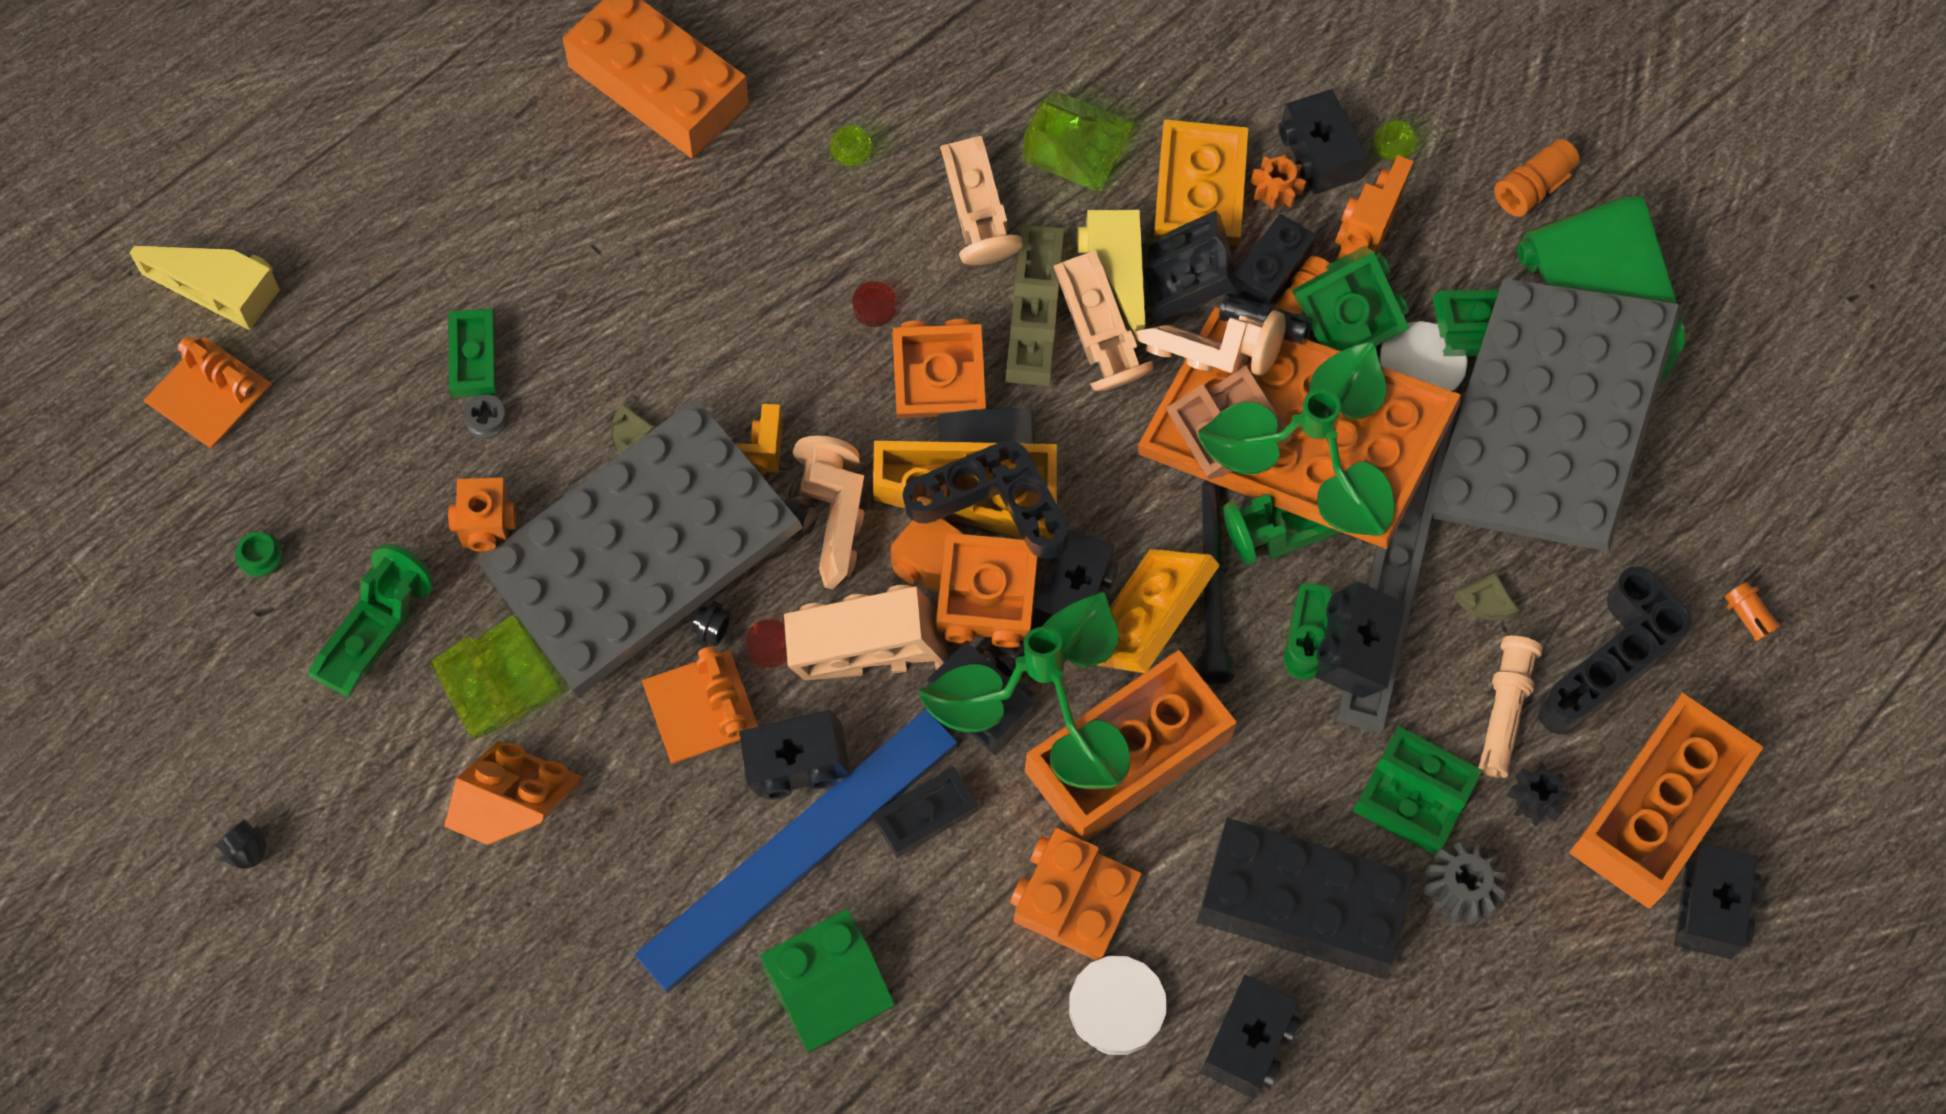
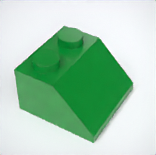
[760,909,894,1054]

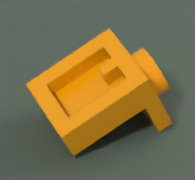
[735,404,783,475]

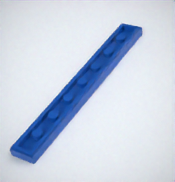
[635,709,957,994]

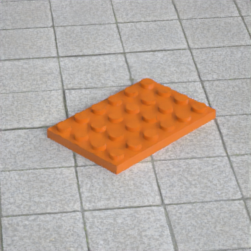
[1137,307,1461,549]

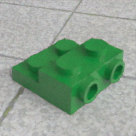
[1291,246,1410,351]

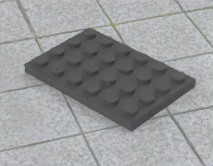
[1428,279,1680,552]
[476,398,803,697]

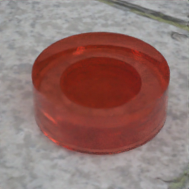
[852,282,896,327]
[746,619,787,668]

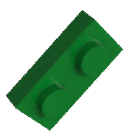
[448,309,497,398]

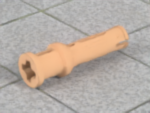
[1478,636,1543,778]

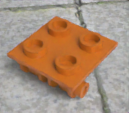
[143,336,272,449]
[642,646,758,765]

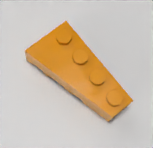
[873,441,1057,541]

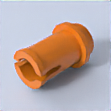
[1725,581,1781,642]

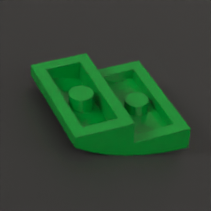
[1353,726,1483,856]

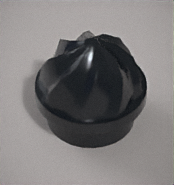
[215,818,266,869]

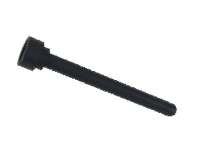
[1197,480,1234,685]

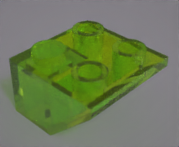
[1022,92,1134,192]

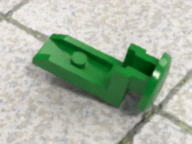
[1223,494,1342,566]
[308,544,434,698]

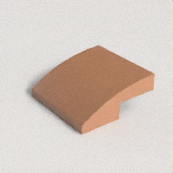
[1165,365,1293,480]

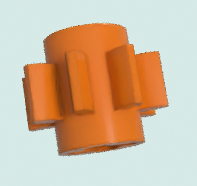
[1251,154,1306,210]

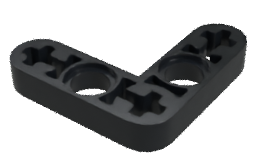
[902,441,1069,559]

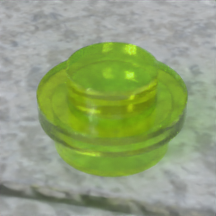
[1373,120,1417,161]
[829,125,872,167]

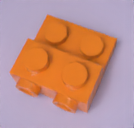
[1335,155,1414,260]
[892,319,986,418]
[936,533,1038,648]
[1010,828,1142,961]

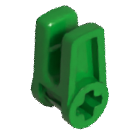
[1283,583,1332,681]

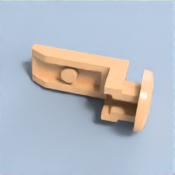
[940,136,1023,266]
[1053,250,1153,391]
[1134,310,1285,375]
[793,435,864,590]

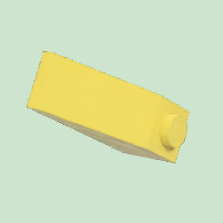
[1077,210,1145,346]
[129,246,280,330]

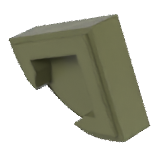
[612,403,656,455]
[1454,573,1519,621]

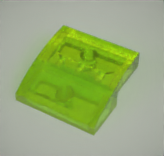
[430,615,562,740]

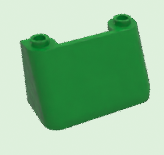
[1517,195,1685,382]

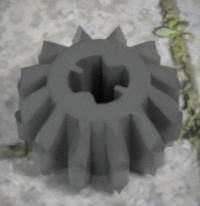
[1423,842,1506,925]

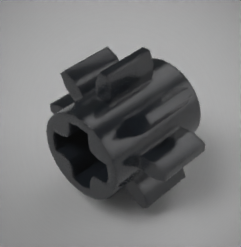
[1507,763,1571,826]

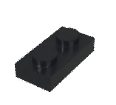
[872,766,978,858]

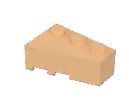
[784,585,949,680]

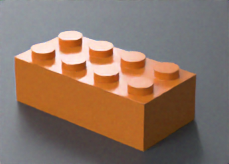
[562,0,749,159]
[1025,650,1237,841]
[1569,692,1764,909]

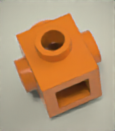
[448,477,517,552]

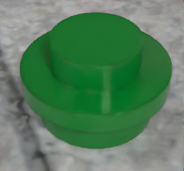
[235,532,283,577]

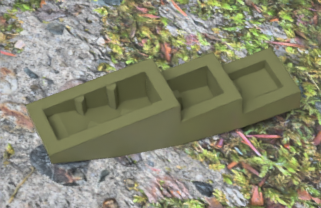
[1005,224,1064,386]

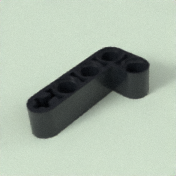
[1538,566,1692,735]

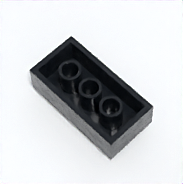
[1196,818,1415,979]

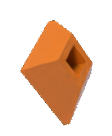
[444,741,583,845]

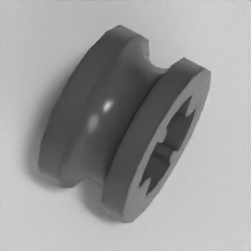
[465,395,506,440]

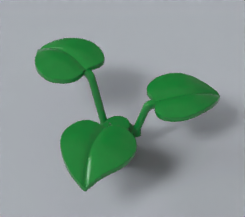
[1198,342,1394,536]
[919,592,1130,789]

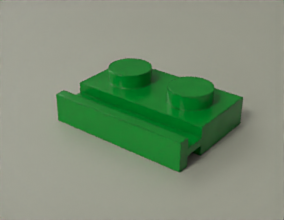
[1432,290,1499,356]

